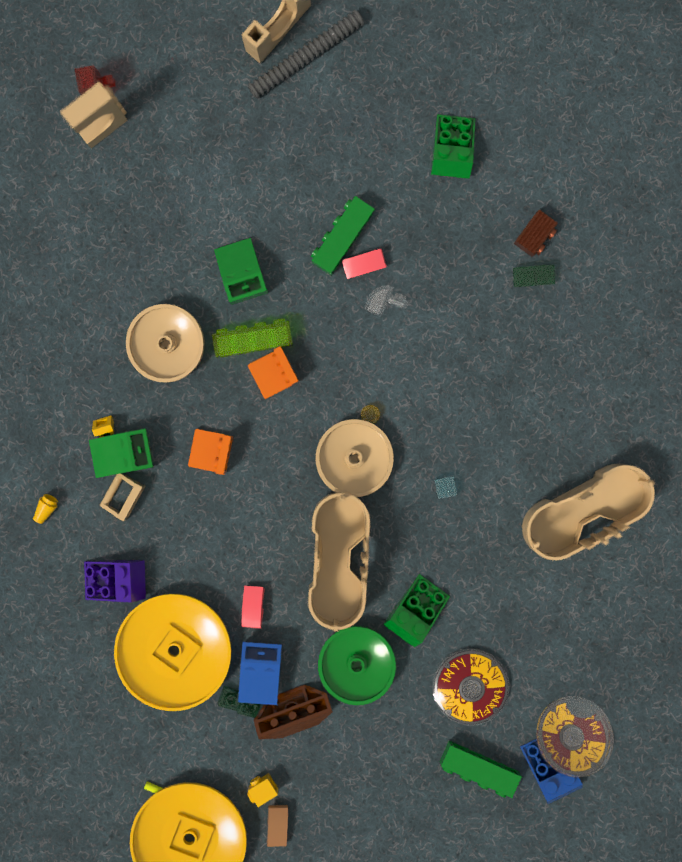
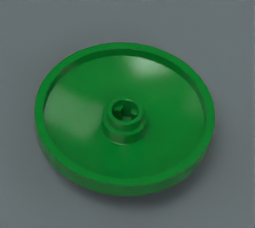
[318,626,396,705]

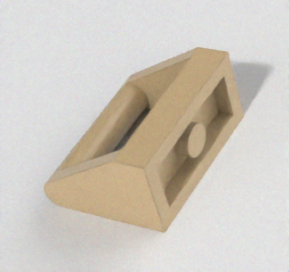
[100,473,145,521]

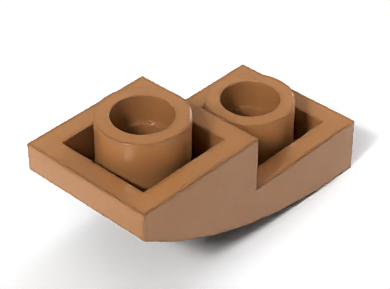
[267,805,288,847]

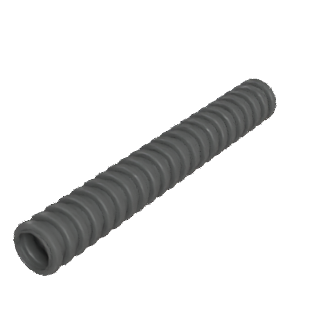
[248,9,364,99]

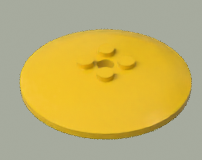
[114,594,231,711]
[130,782,247,862]

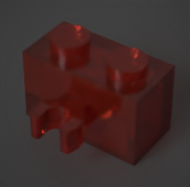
[75,65,116,95]

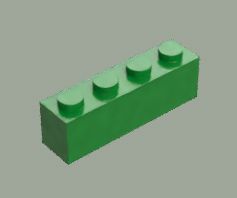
[311,196,375,276]
[440,740,522,798]

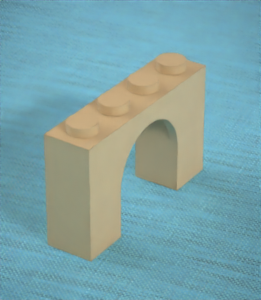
[242,0,311,64]
[60,82,128,148]

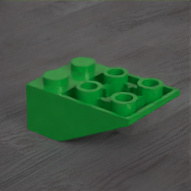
[431,114,475,179]
[214,238,268,305]
[89,429,154,478]
[383,574,450,647]

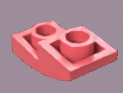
[342,248,387,279]
[242,586,265,629]

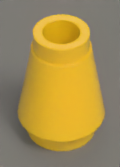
[33,494,58,524]

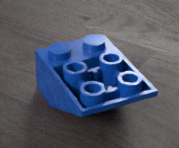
[238,642,282,705]
[520,738,583,804]

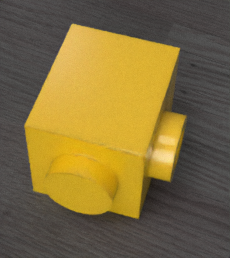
[247,773,279,807]

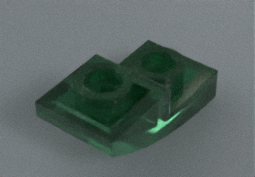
[513,265,555,287]
[217,686,261,718]

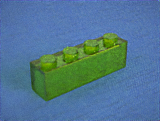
[212,319,293,358]

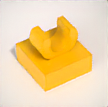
[92,416,114,438]

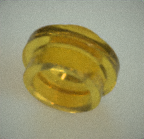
[361,405,380,424]

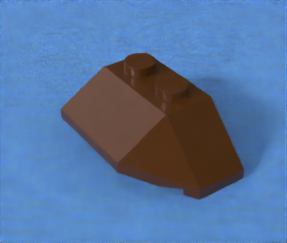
[254,684,333,740]

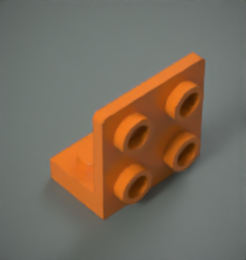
[248,346,299,399]
[188,429,233,475]

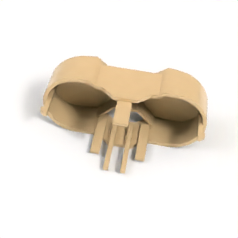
[522,464,655,560]
[308,492,370,631]

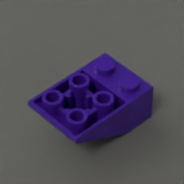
[84,560,146,602]

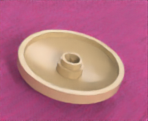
[126,304,205,382]
[316,419,394,497]

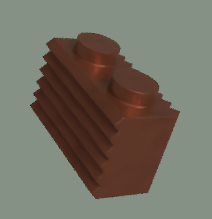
[513,210,558,257]

